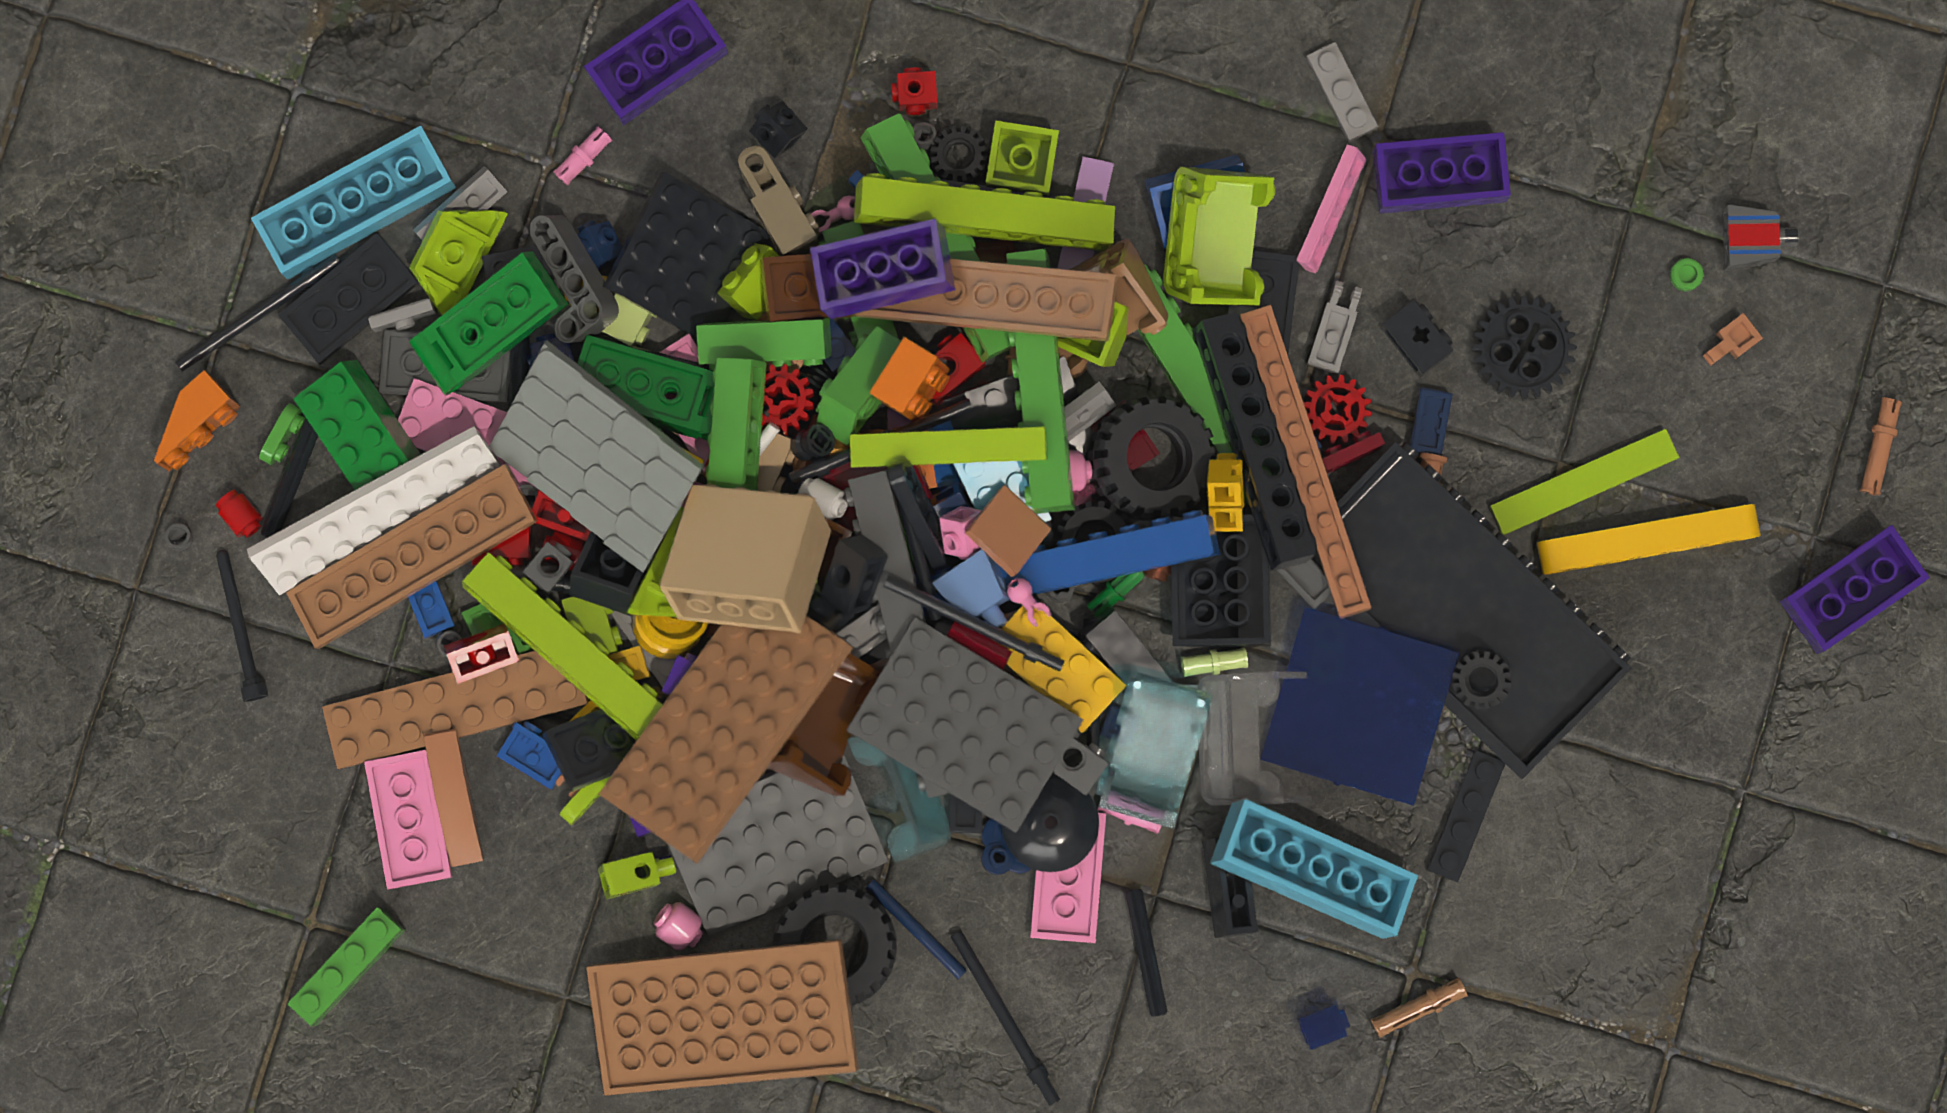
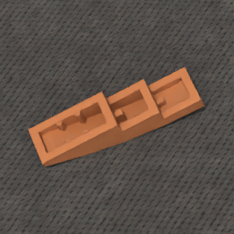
[424,728,484,867]

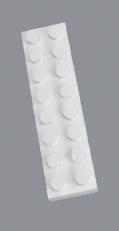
[247,426,502,595]

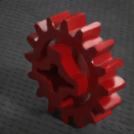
[761,364,814,435]
[1303,375,1372,445]

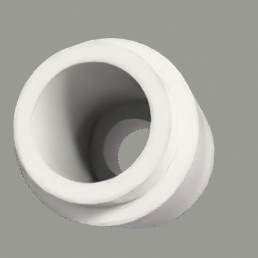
[798,478,848,521]

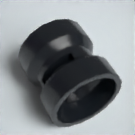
[791,424,835,461]

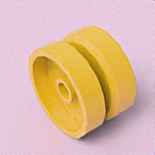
[632,615,708,659]

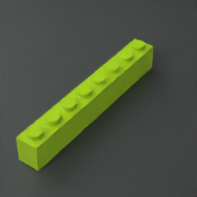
[854,173,1115,251]
[462,553,663,740]

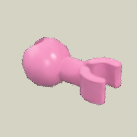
[811,195,855,234]
[1007,578,1051,627]

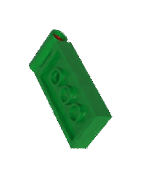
[409,251,568,396]
[577,335,715,441]

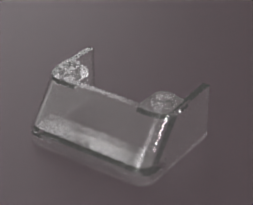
[1197,672,1312,805]

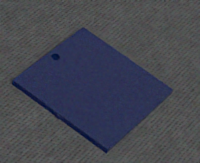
[1260,607,1459,806]

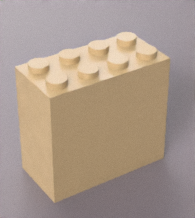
[660,484,831,633]

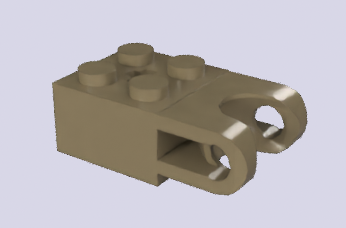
[738,146,821,256]

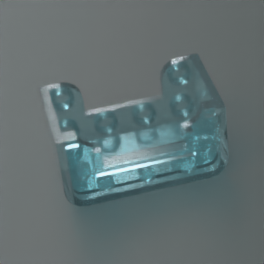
[1095,672,1213,829]

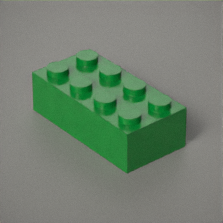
[293,360,421,490]

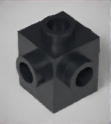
[749,101,808,159]

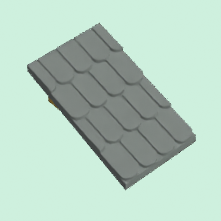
[489,340,704,572]

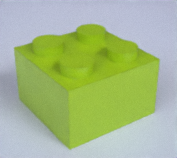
[985,120,1059,196]

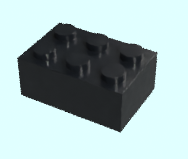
[570,531,665,616]

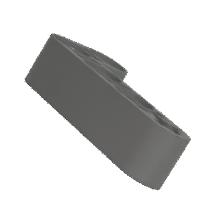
[530,215,619,343]

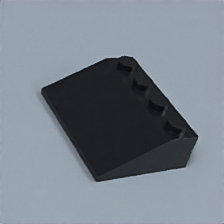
[1170,515,1272,647]

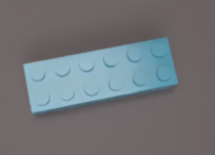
[251,126,456,280]
[1210,799,1418,939]

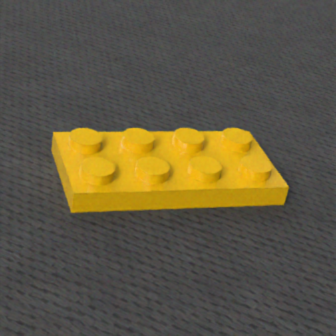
[991,605,1126,733]

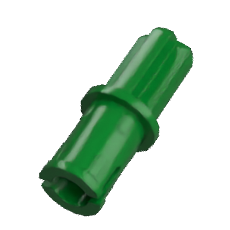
[1087,571,1145,617]

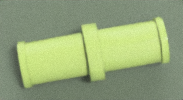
[1181,647,1248,677]

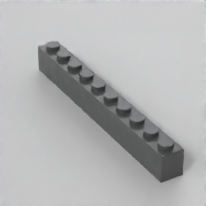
[844,470,949,798]

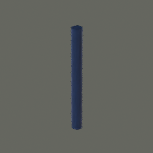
[865,879,967,979]

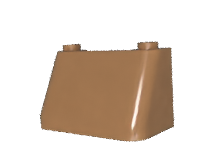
[1058,239,1169,378]

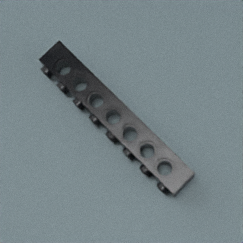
[1192,312,1317,571]

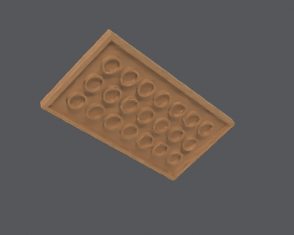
[599,616,853,864]
[586,939,859,1095]

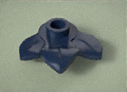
[981,818,1031,875]

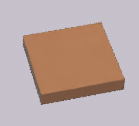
[964,485,1051,577]

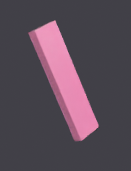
[1296,144,1366,274]

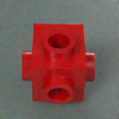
[891,67,938,115]

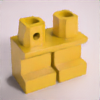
[1208,453,1244,531]

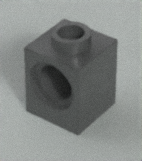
[523,542,573,595]

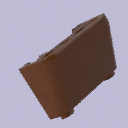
[767,653,881,796]

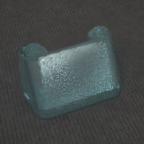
[848,737,951,865]

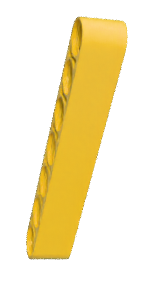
[1537,504,1761,575]

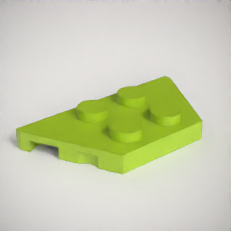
[409,210,508,316]
[627,506,684,617]

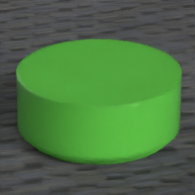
[1670,258,1704,292]

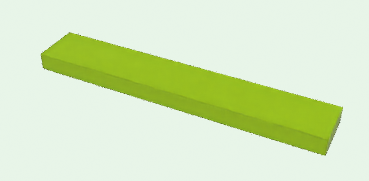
[850,427,1047,467]
[1489,429,1679,535]

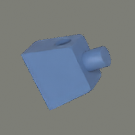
[933,550,1009,628]

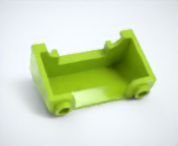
[1163,167,1275,305]

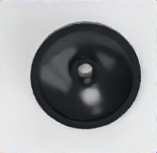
[1002,775,1099,872]

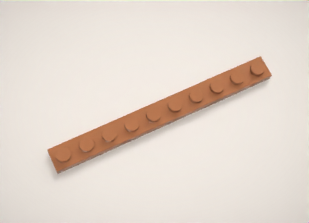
[1240,305,1371,619]

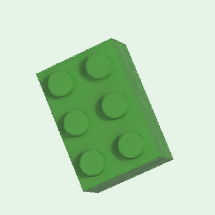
[816,326,901,446]

